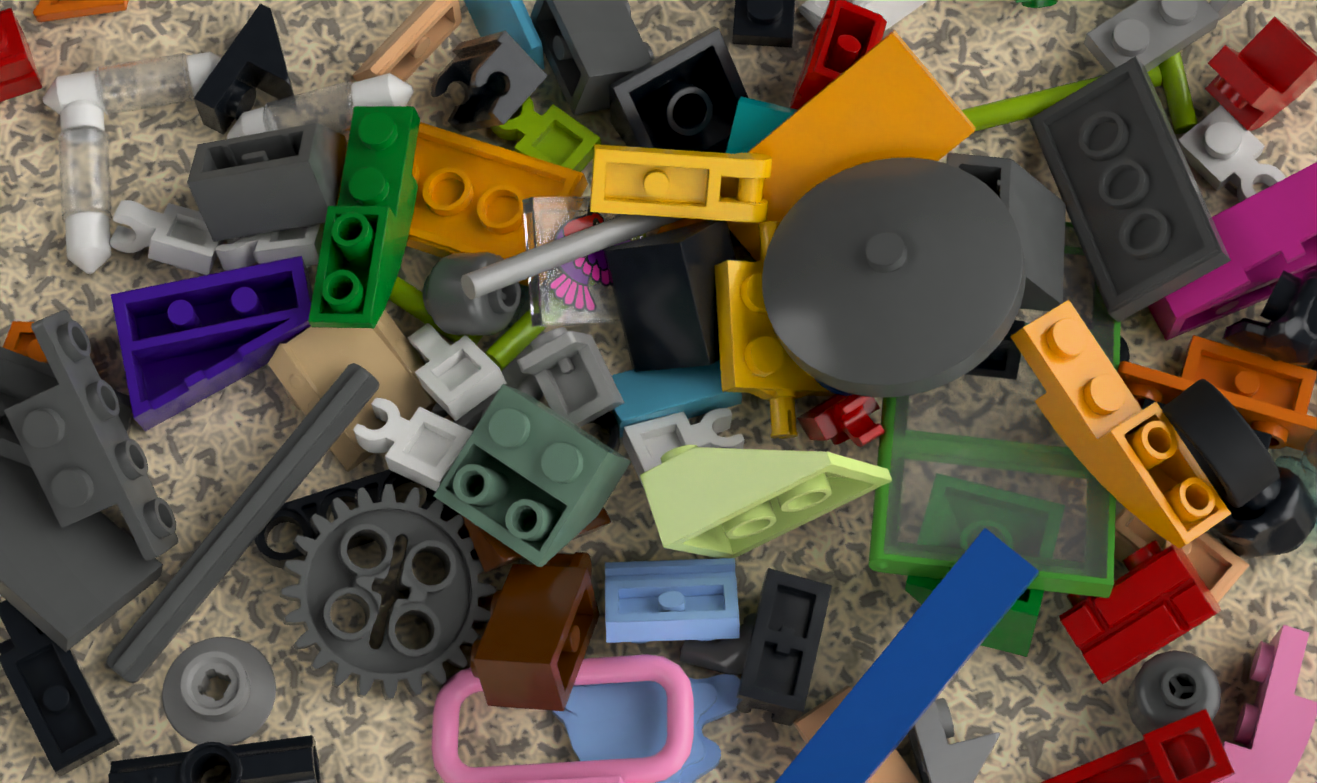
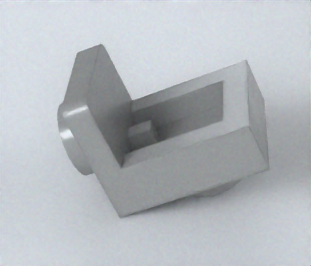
[517,327,624,428]

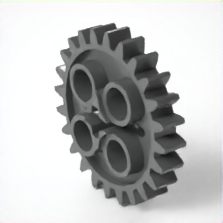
[280,484,496,700]

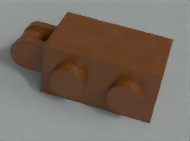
[470,552,600,711]

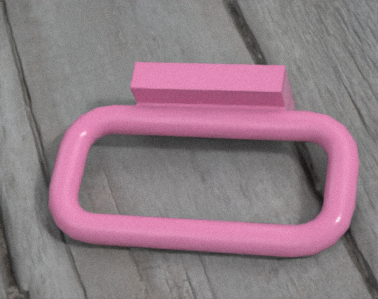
[431,654,694,783]

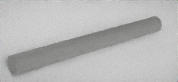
[461,214,683,299]

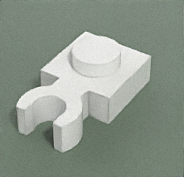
[1178,105,1286,202]
[215,222,325,271]
[353,398,473,491]
[623,408,745,488]

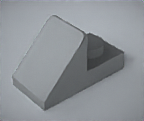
[908,698,1000,783]

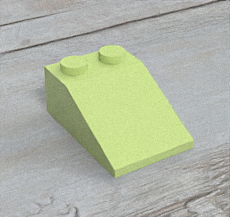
[640,445,892,558]

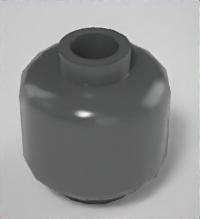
[423,252,521,336]
[1127,650,1221,735]

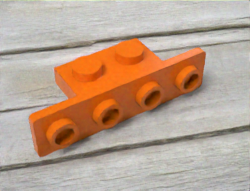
[1117,335,1317,462]

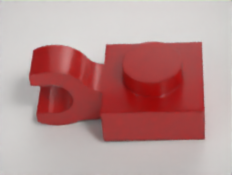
[797,394,884,447]

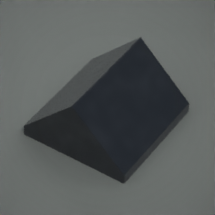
[609,26,748,153]
[603,220,736,372]

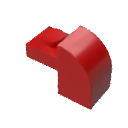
[1205,16,1317,131]

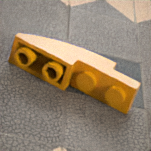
[1011,300,1231,549]

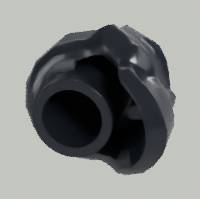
[1222,269,1317,365]
[1209,466,1317,560]

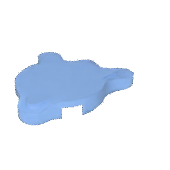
[551,674,740,783]

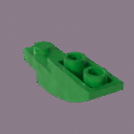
[308,106,420,329]

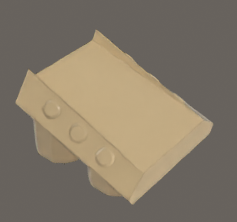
[268,309,437,472]

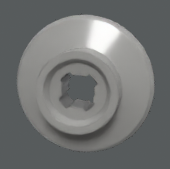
[162,637,276,746]

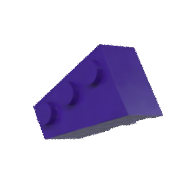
[111,256,313,431]

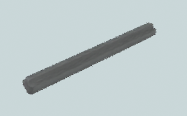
[106,363,380,683]

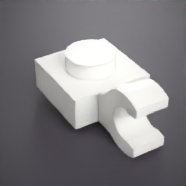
[110,200,224,275]
[408,323,507,421]

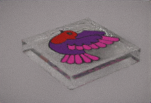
[522,196,647,327]

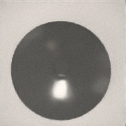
[762,157,1026,397]

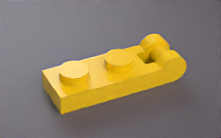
[590,144,772,223]

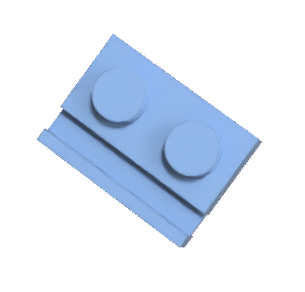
[605,558,740,644]

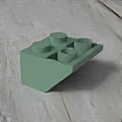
[434,384,632,567]

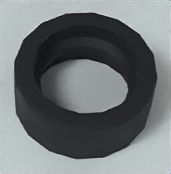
[1161,379,1280,508]

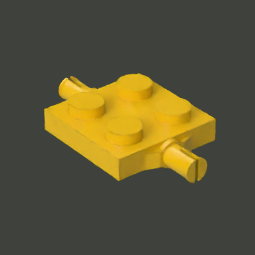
[715,221,835,439]

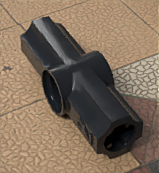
[108,735,321,783]

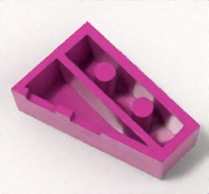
[1148,162,1317,341]

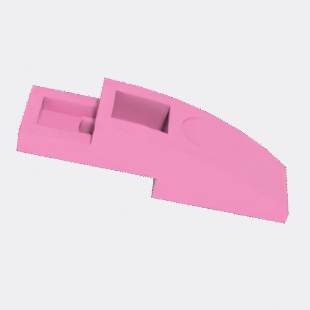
[1218,625,1317,783]

